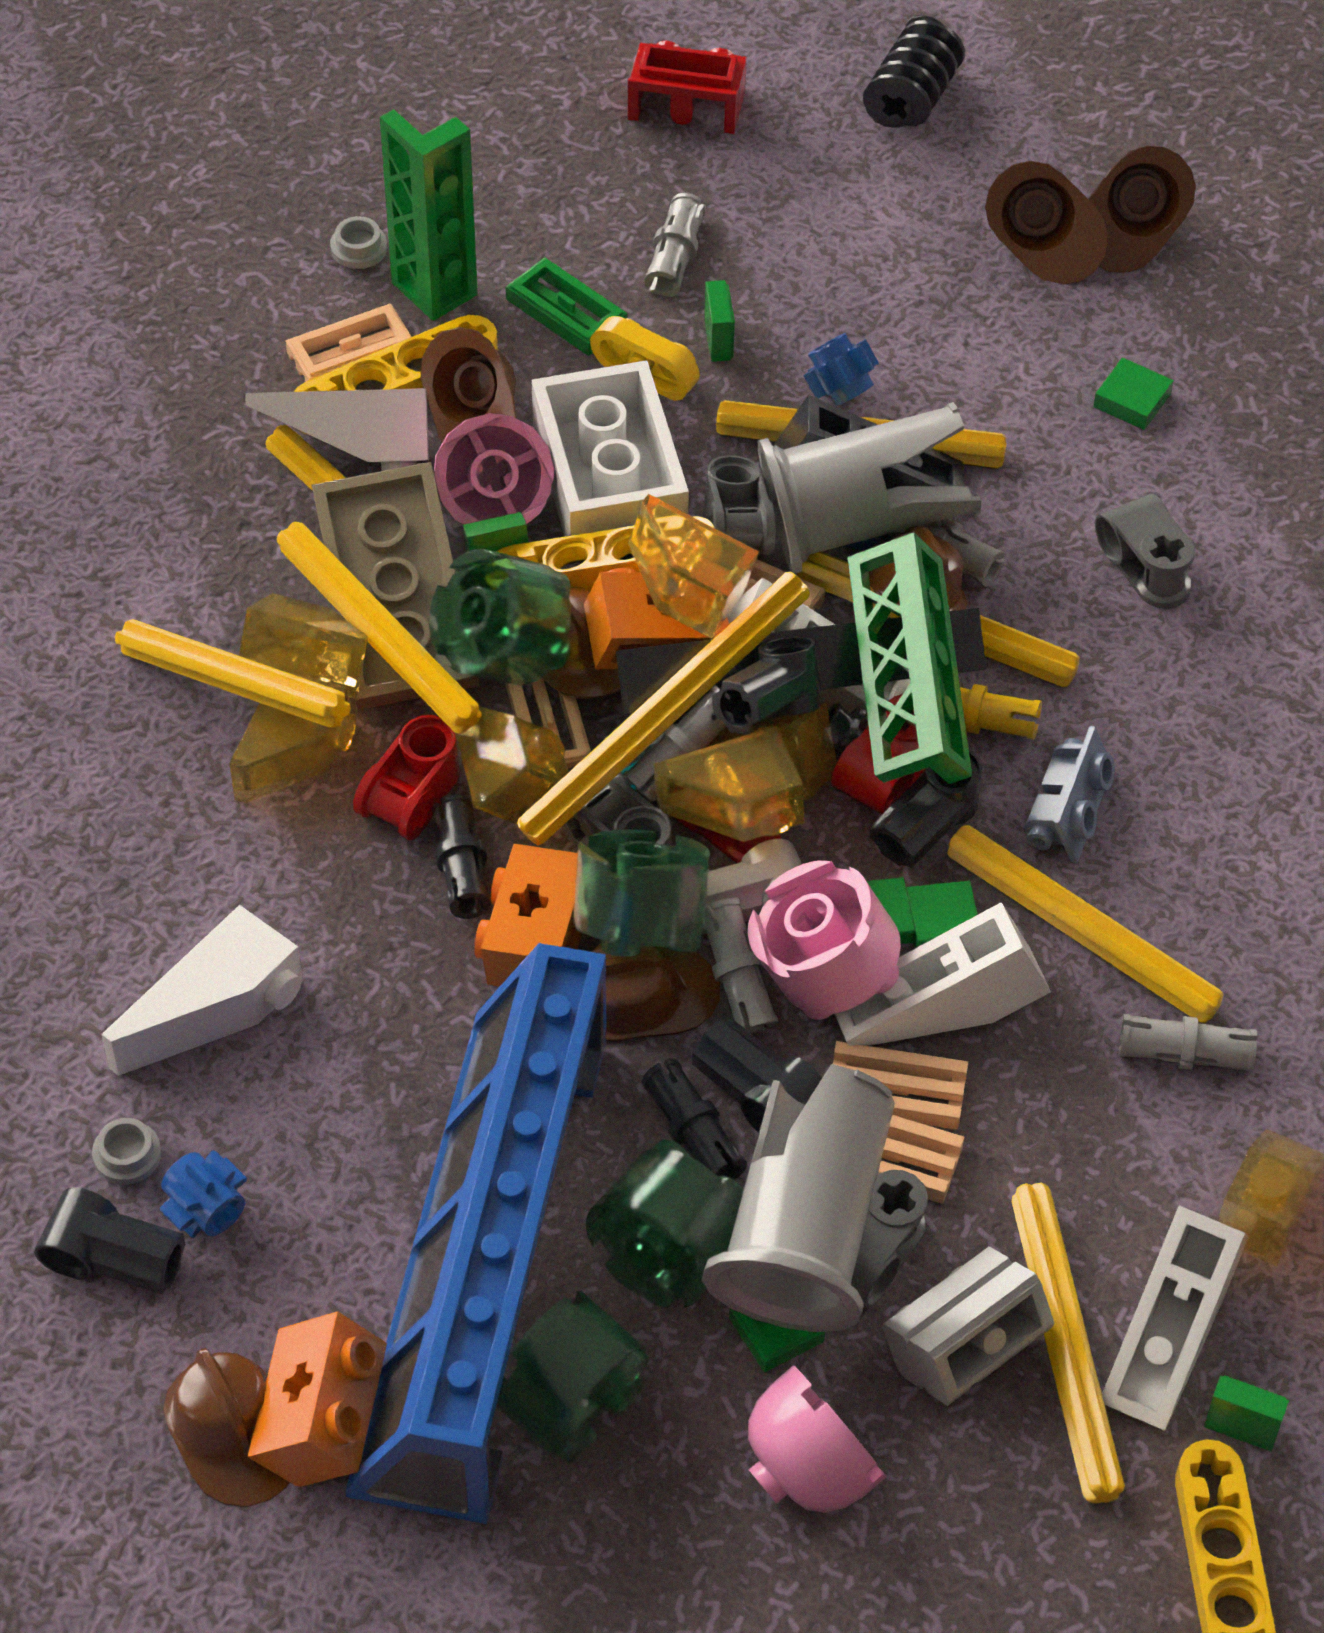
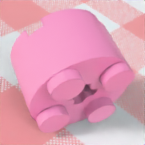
[748,860,901,1020]

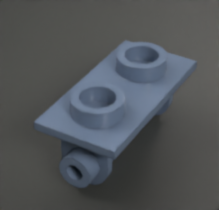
[1024,726,1115,863]

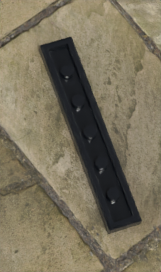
[616,608,986,714]

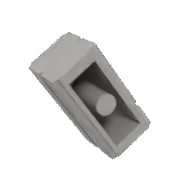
[882,1246,1055,1406]

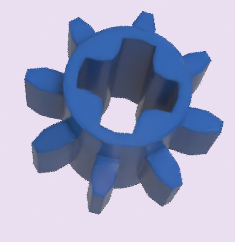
[803,333,879,406]
[159,1150,247,1238]

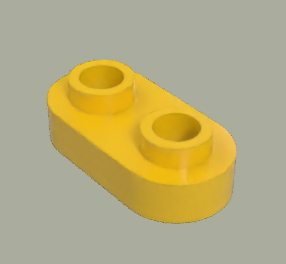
[590,316,700,401]

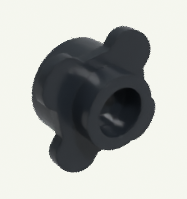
[806,703,866,767]

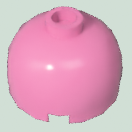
[434,413,555,525]
[748,1365,887,1513]

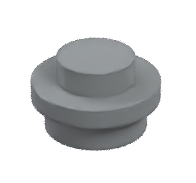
[330,216,387,269]
[92,1118,161,1185]

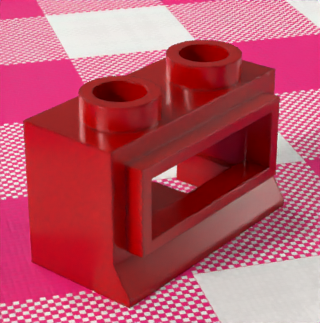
[628,41,747,134]

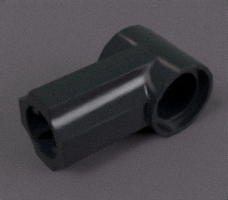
[712,637,823,735]
[870,750,982,868]
[692,1018,822,1133]
[34,1187,186,1294]

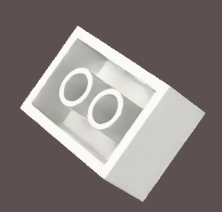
[531,360,689,537]

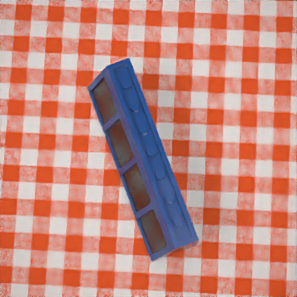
[345,943,606,1524]

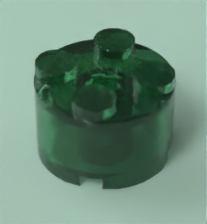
[429,549,571,685]
[573,830,710,956]
[585,1139,744,1308]
[496,1291,650,1464]

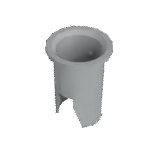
[757,402,982,574]
[702,1064,895,1332]

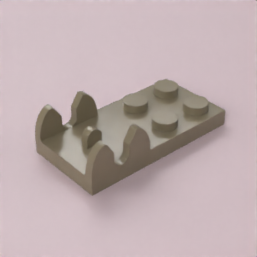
[312,462,479,710]

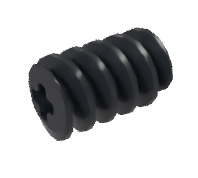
[863,15,966,128]

